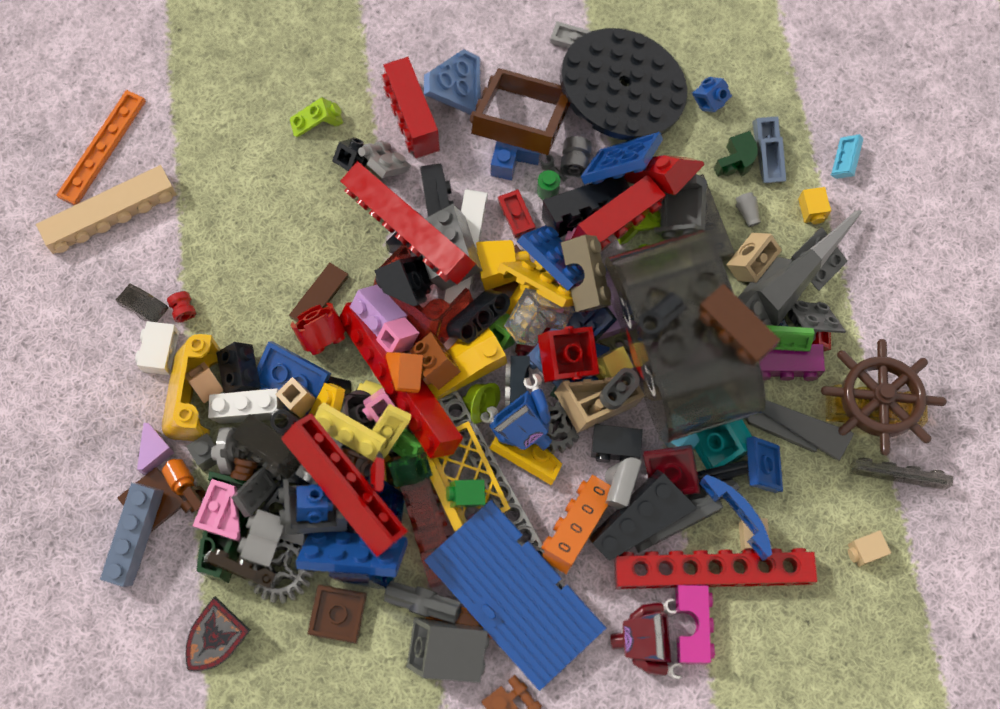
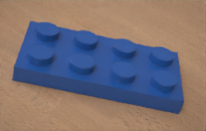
[296,531,408,577]

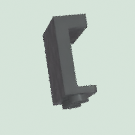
[654,174,707,240]
[279,479,347,535]

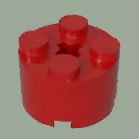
[290,303,346,355]

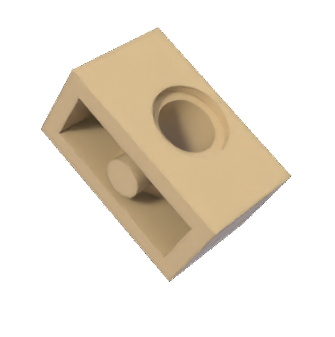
[726,233,782,283]

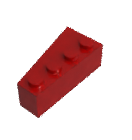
[571,175,666,252]

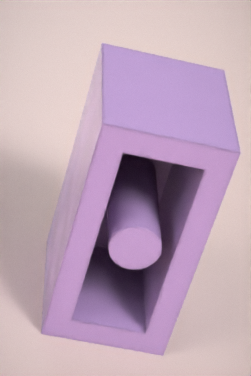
[350,285,408,336]

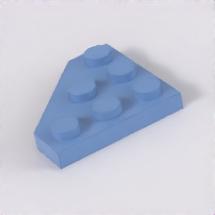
[424,49,480,115]

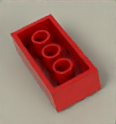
[381,57,440,159]

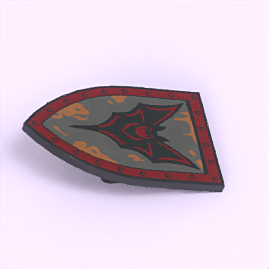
[185,596,251,671]

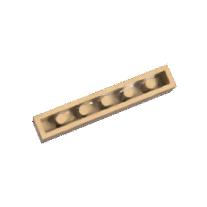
[36,165,177,254]

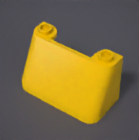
[162,334,221,441]

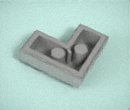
[605,458,642,510]

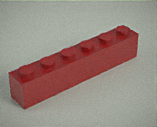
[281,413,408,557]

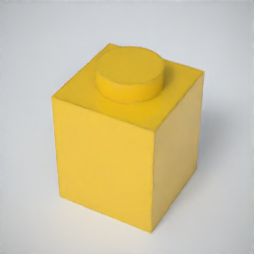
[798,187,831,224]

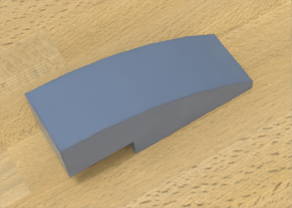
[752,116,786,183]

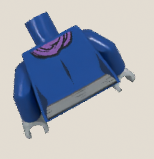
[481,374,552,450]

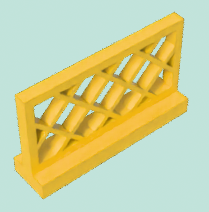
[421,421,511,532]

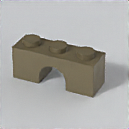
[561,235,611,312]

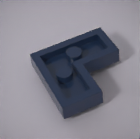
[556,306,618,342]

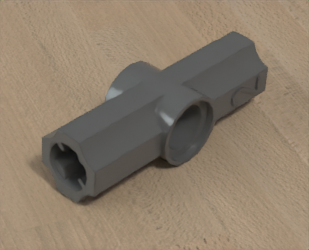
[384,581,462,624]

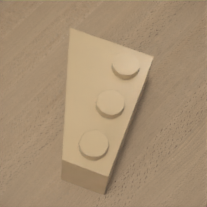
[554,377,645,433]

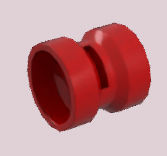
[167,291,197,323]

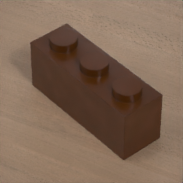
[698,284,780,367]

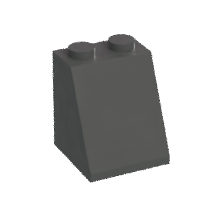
[407,617,489,683]

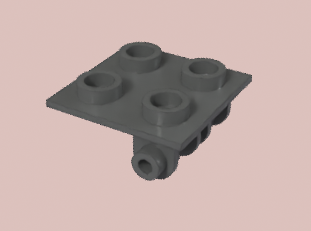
[791,227,848,291]
[788,300,846,341]

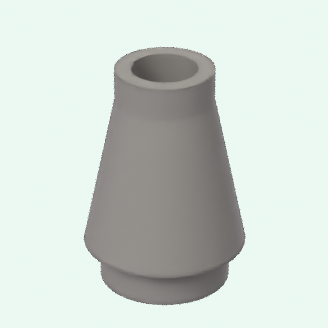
[735,192,761,227]

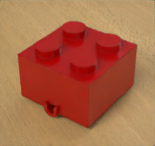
[538,326,600,383]

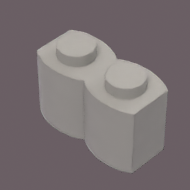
[237,509,284,568]

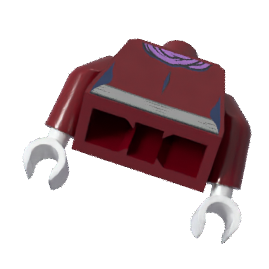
[610,599,683,679]

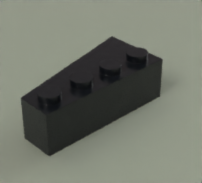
[541,176,630,238]

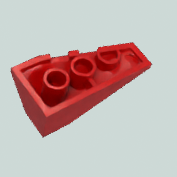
[624,155,705,195]

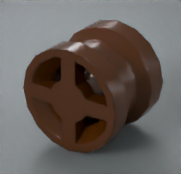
[230,457,259,481]

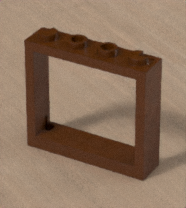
[469,68,569,156]

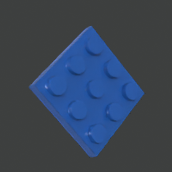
[581,132,663,184]
[517,225,585,291]

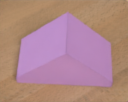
[137,423,174,475]

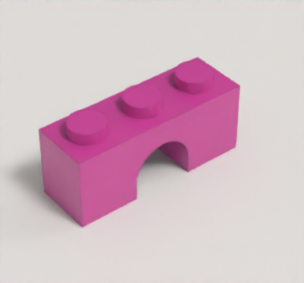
[675,585,715,665]

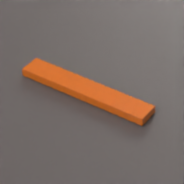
[56,90,146,206]

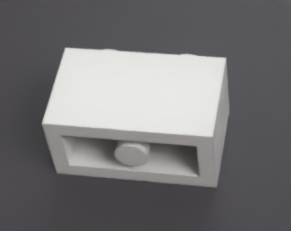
[135,321,179,375]

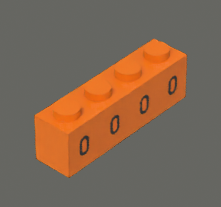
[541,475,611,575]

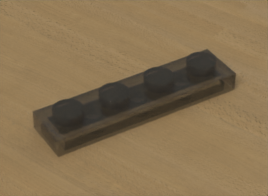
[849,458,953,490]

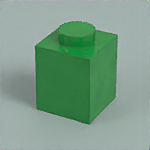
[446,480,485,508]

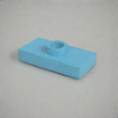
[831,134,864,179]

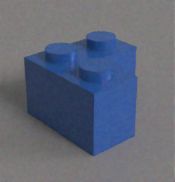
[491,141,541,180]

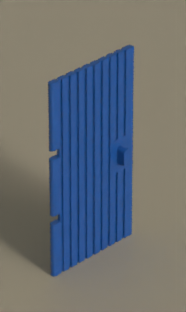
[424,500,606,691]

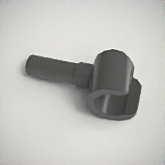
[540,154,567,182]

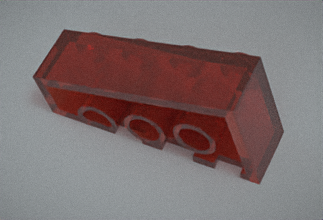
[400,477,451,589]

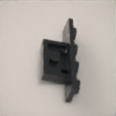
[420,163,454,217]

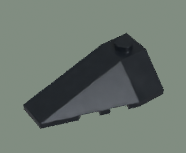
[374,255,434,306]

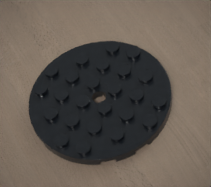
[560,28,688,141]

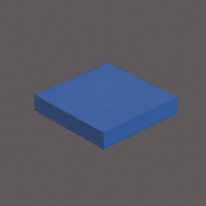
[746,436,783,493]

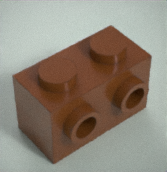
[409,332,461,390]

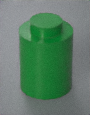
[537,170,560,200]

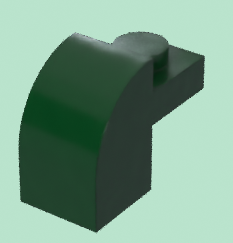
[714,130,758,177]

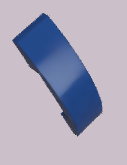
[700,475,772,561]

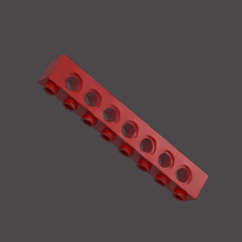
[614,548,817,589]

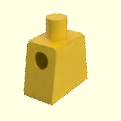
[476,240,531,290]

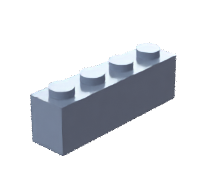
[100,483,164,587]

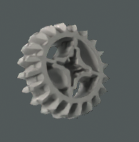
[248,539,314,603]

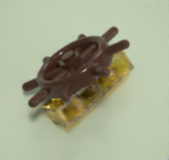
[821,339,947,456]

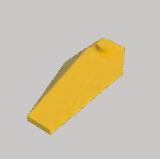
[427,327,507,400]

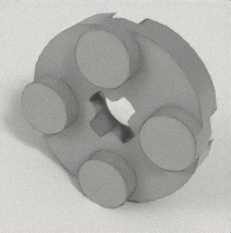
[211,427,246,476]

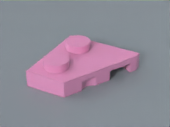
[193,479,240,542]

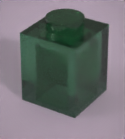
[388,452,433,487]

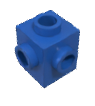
[692,77,732,112]
[296,484,333,523]

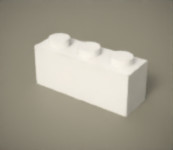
[208,389,288,424]

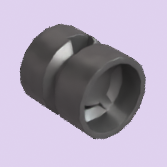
[560,136,592,177]

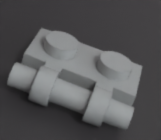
[358,141,411,178]

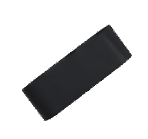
[446,290,510,343]

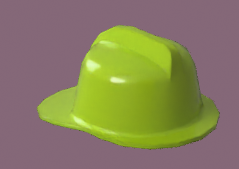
[463,383,501,424]

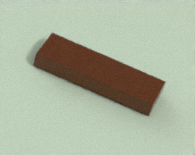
[289,262,349,322]

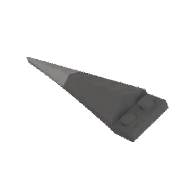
[741,210,862,326]

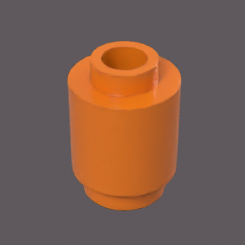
[162,459,194,495]

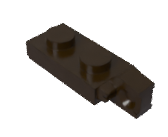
[204,549,276,589]

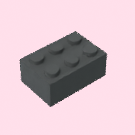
[423,204,483,291]

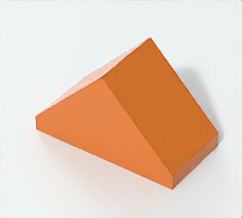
[385,352,423,393]

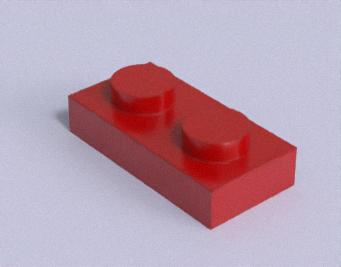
[498,189,535,238]

